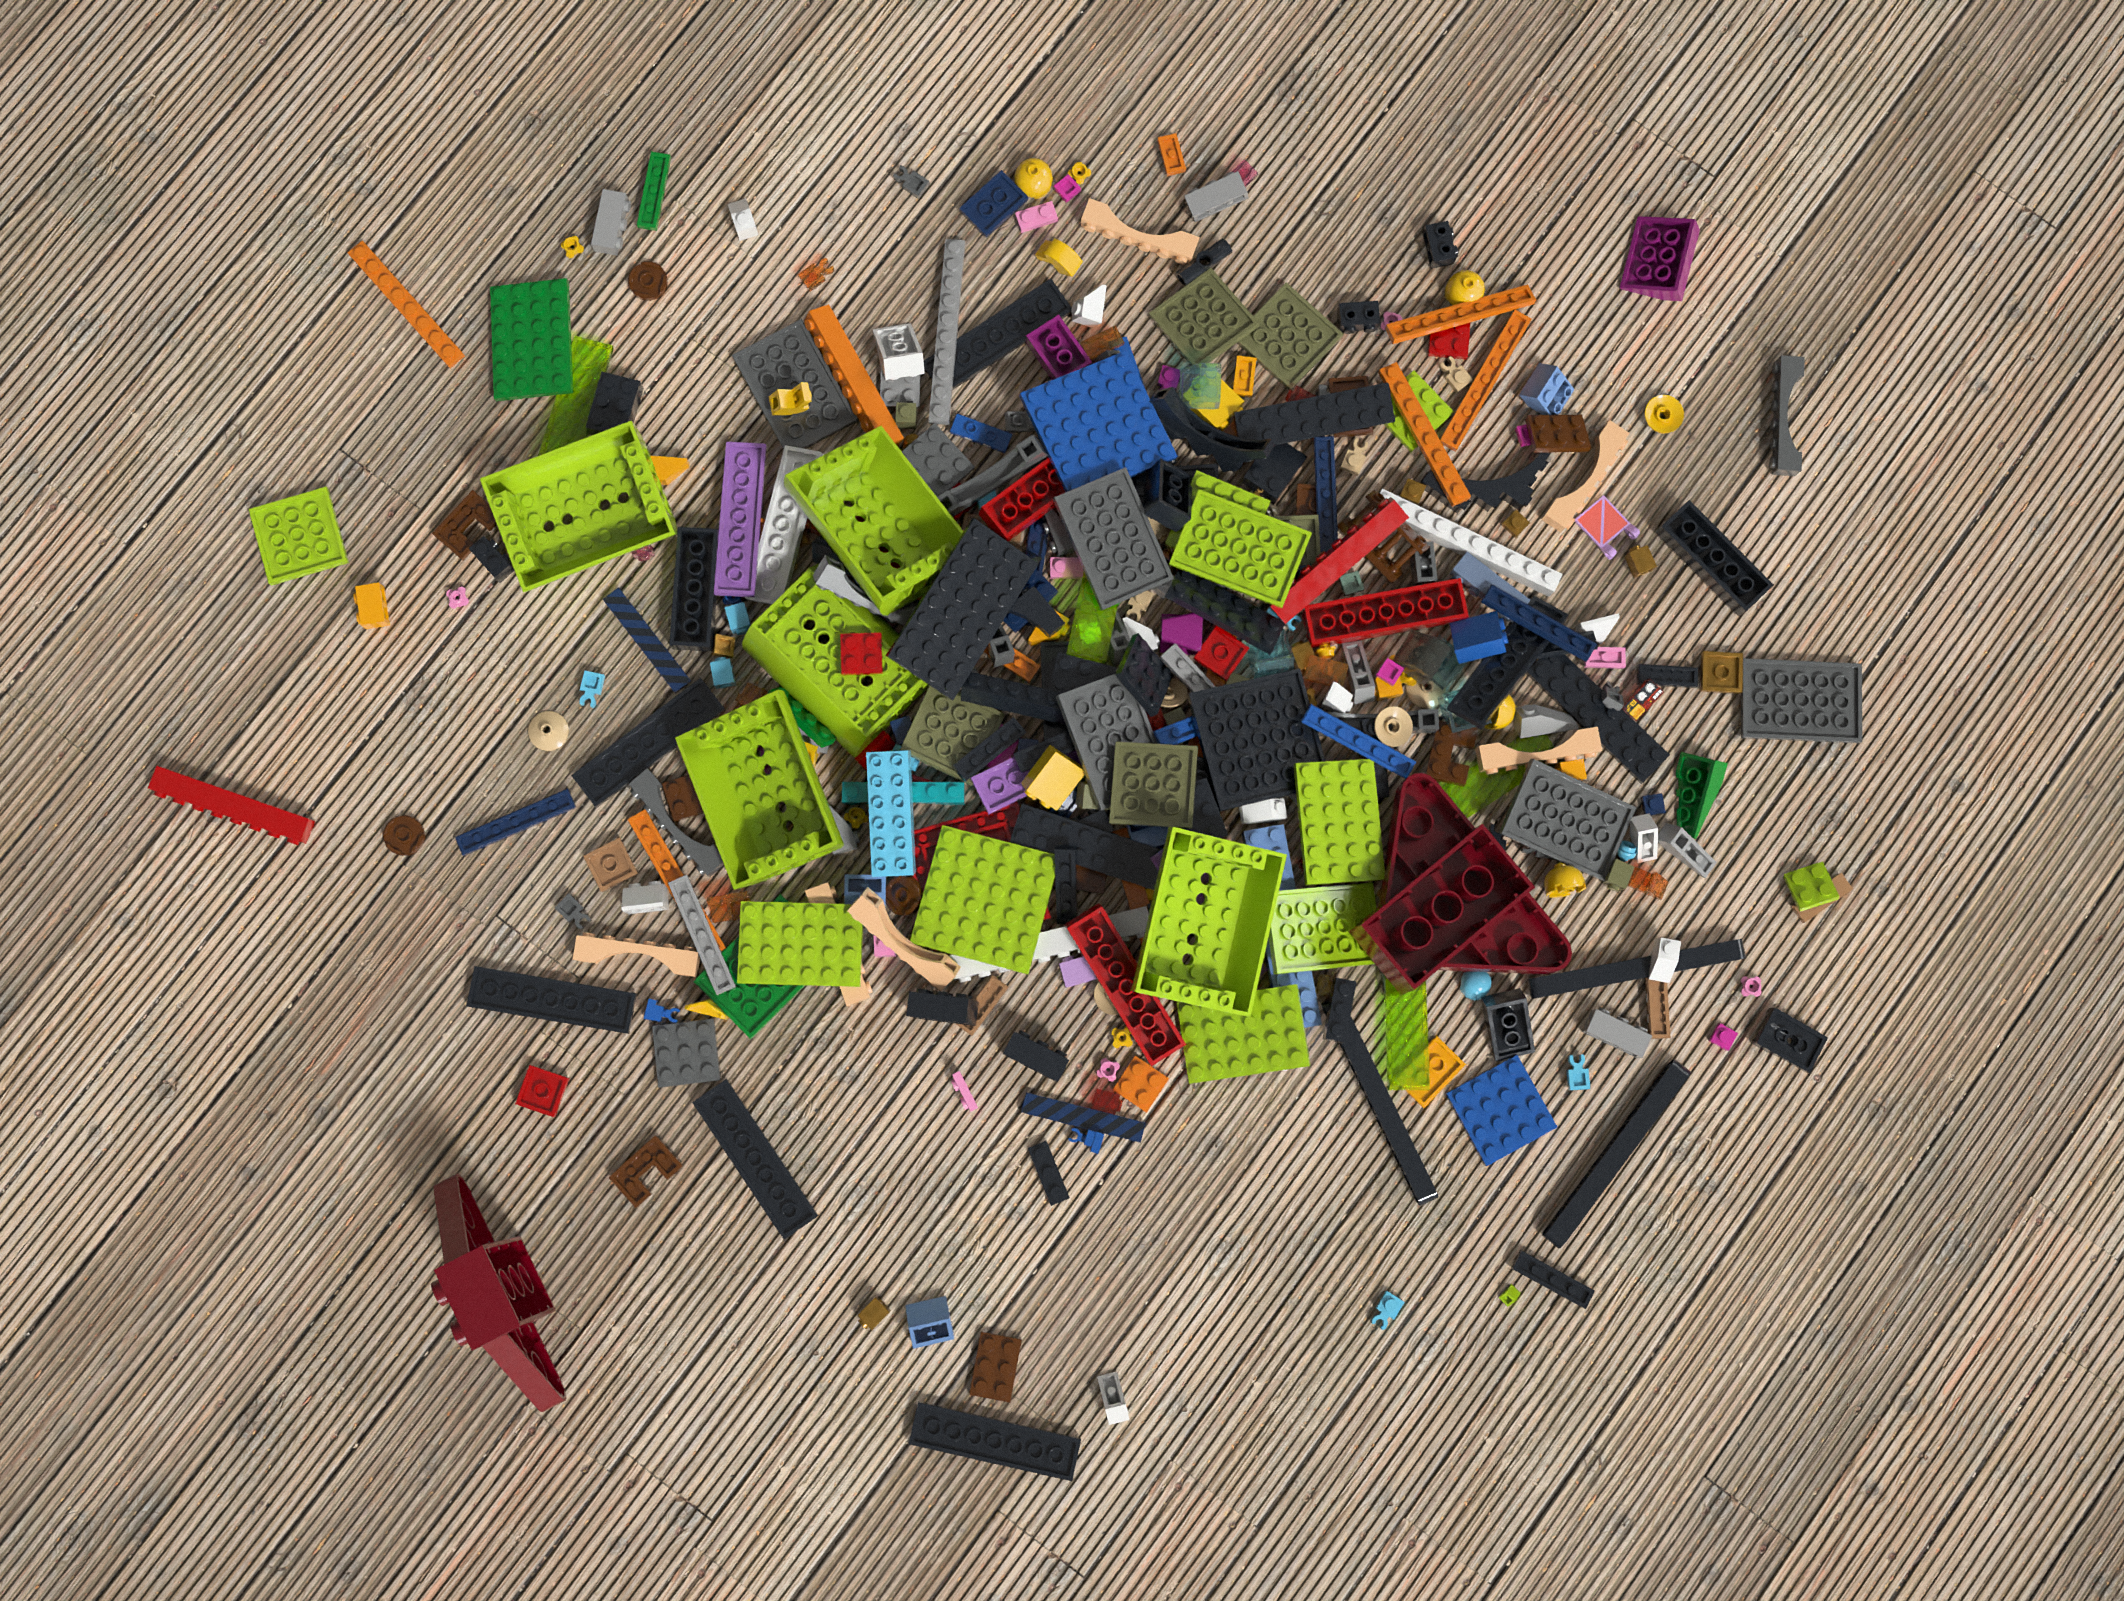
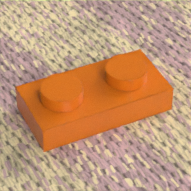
[1157,133,1186,176]

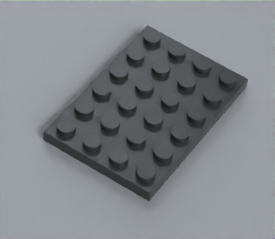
[732,319,858,449]
[1053,467,1174,611]
[1741,658,1862,743]
[1056,674,1157,811]
[1499,759,1636,881]

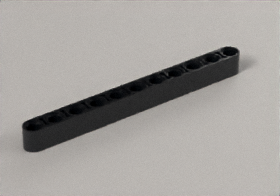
[1527,939,1746,999]
[1321,1000,1439,1206]
[1542,1059,1691,1249]

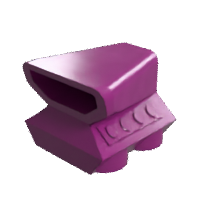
[1160,612,1203,655]

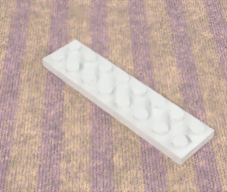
[745,445,824,605]

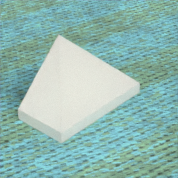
[1576,613,1620,644]

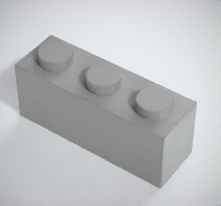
[1184,171,1249,222]
[591,189,631,256]
[1582,1008,1652,1058]

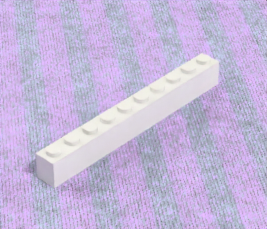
[1372,489,1563,597]
[949,906,1149,983]

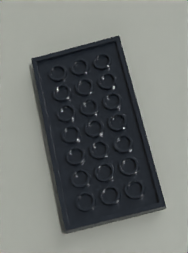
[886,518,1038,700]

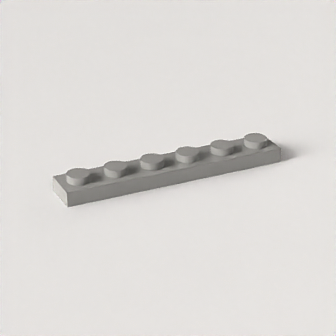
[668,875,736,995]

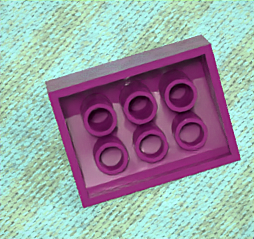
[1620,216,1700,301]

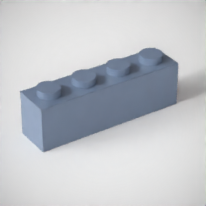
[1449,552,1530,622]

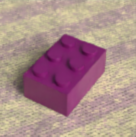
[1026,315,1092,380]

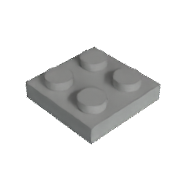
[880,368,920,409]

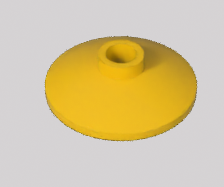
[1644,395,1684,434]

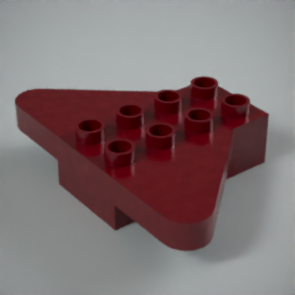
[1349,773,1572,995]
[431,1173,567,1412]

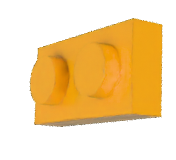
[1233,355,1257,398]

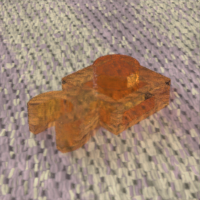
[798,258,834,292]

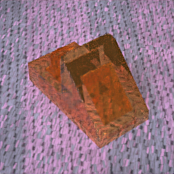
[1627,865,1669,900]

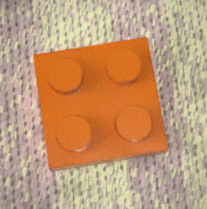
[1112,1056,1169,1113]

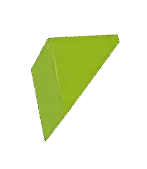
[1499,1284,1520,1307]

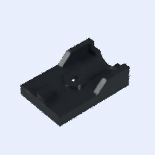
[1751,1008,1828,1073]

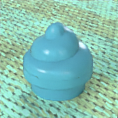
[1617,841,1637,862]

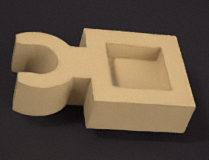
[1439,356,1473,394]
[1340,438,1368,476]
[1125,591,1154,623]

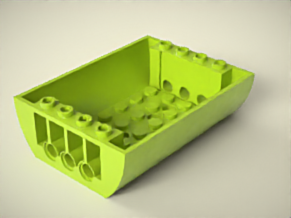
[480,421,677,593]
[784,426,964,616]
[742,563,929,758]
[675,690,844,890]
[1131,827,1287,1017]

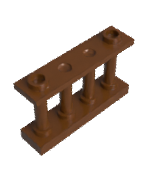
[1337,490,1430,583]

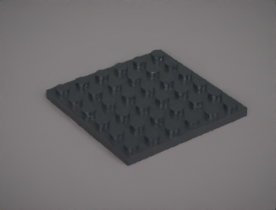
[1187,669,1325,812]

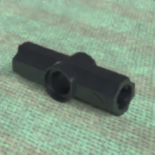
[1176,238,1232,286]

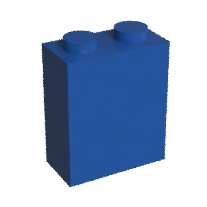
[1450,611,1508,664]

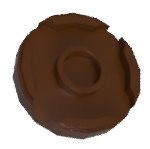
[628,261,668,301]
[383,815,425,856]
[886,875,923,916]

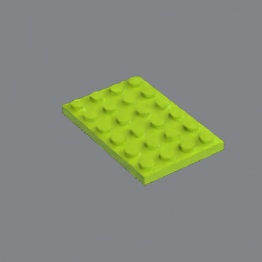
[1169,489,1312,608]
[1294,759,1385,885]
[1268,883,1376,975]
[737,901,863,987]
[1177,984,1311,1084]

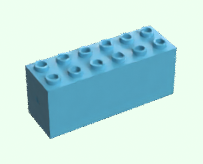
[866,750,916,877]

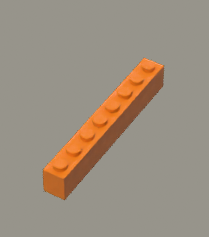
[804,304,904,447]

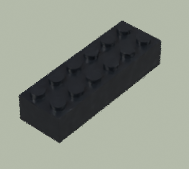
[1655,500,1774,616]
[669,527,719,652]

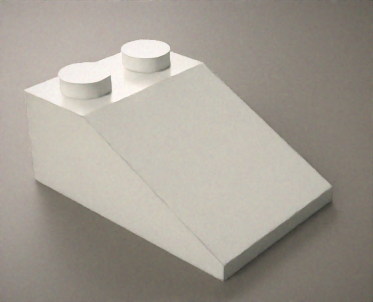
[873,323,924,380]

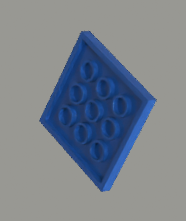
[1445,1055,1557,1166]

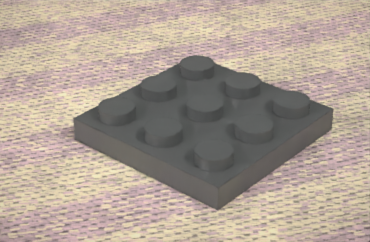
[902,423,975,497]
[652,1019,721,1088]

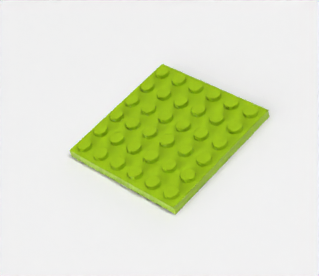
[910,825,1055,975]

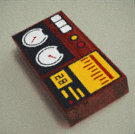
[1622,678,1664,721]

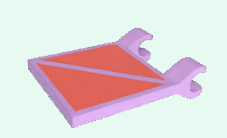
[1574,495,1640,560]

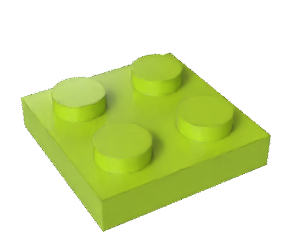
[1783,861,1839,912]

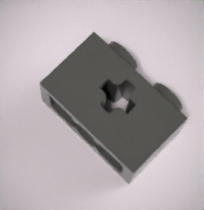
[1410,541,1437,586]

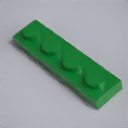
[637,151,671,231]
[767,686,837,748]

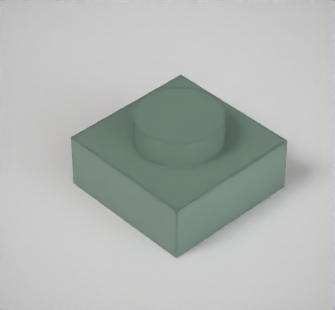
[1339,571,1364,597]

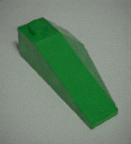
[1676,752,1728,839]

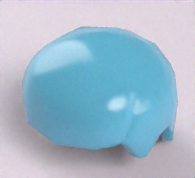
[1460,971,1492,1000]

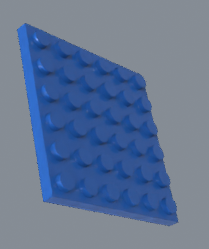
[1019,351,1178,493]

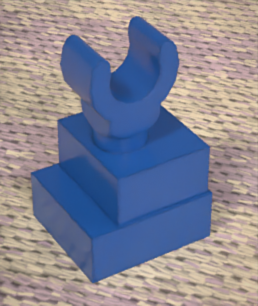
[644,999,681,1022]
[1068,1128,1105,1154]

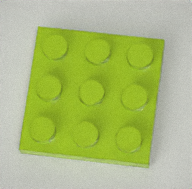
[1384,370,1454,452]

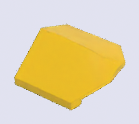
[684,999,728,1020]

